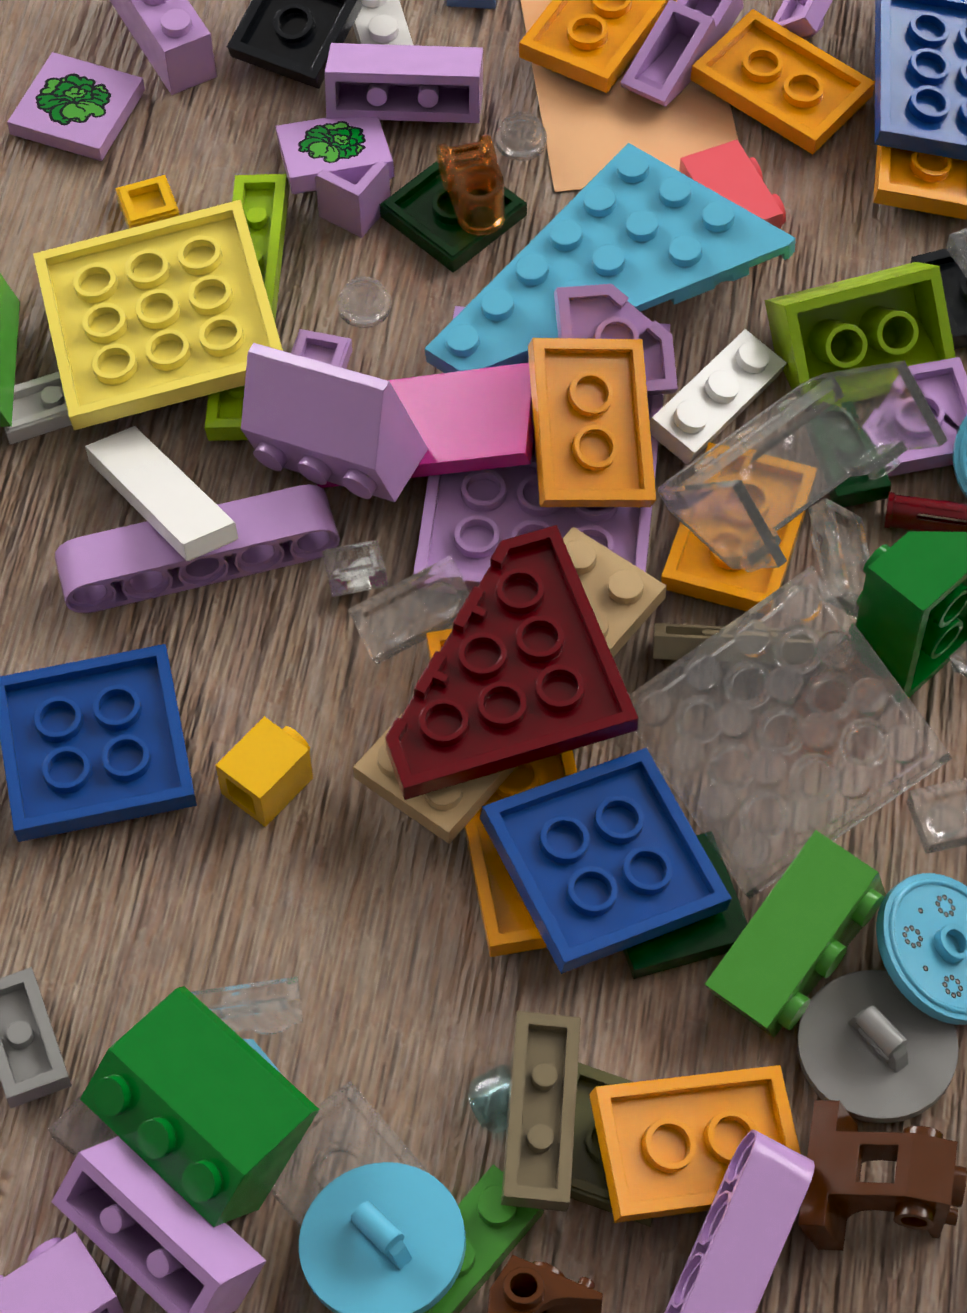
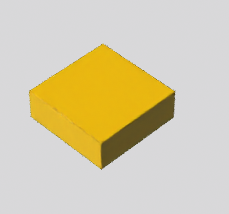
[115,175,180,229]

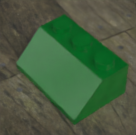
[848,531,967,706]
[80,986,320,1227]

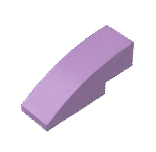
[620,0,744,107]

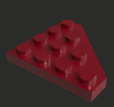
[385,525,639,800]

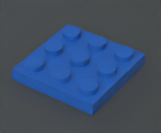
[0,644,197,842]
[480,747,732,974]

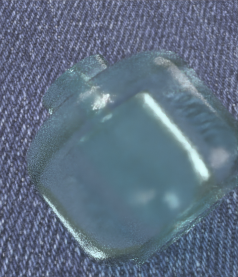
[467,1064,511,1133]

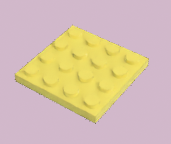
[33,200,283,430]

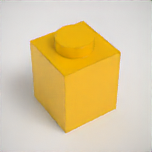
[215,716,313,827]

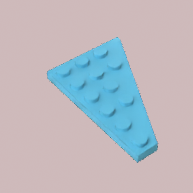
[424,143,796,373]

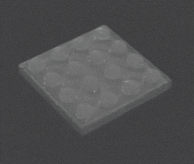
[629,565,952,899]

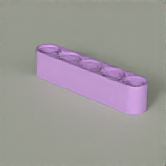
[55,484,340,613]
[664,1129,815,1313]

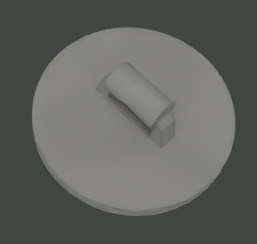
[797,970,958,1123]

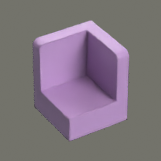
[315,160,390,238]

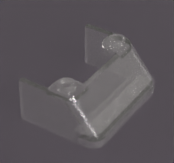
[658,360,948,572]

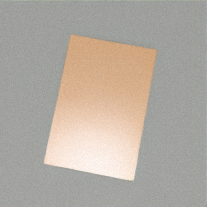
[520,0,739,192]

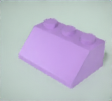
[241,343,428,502]

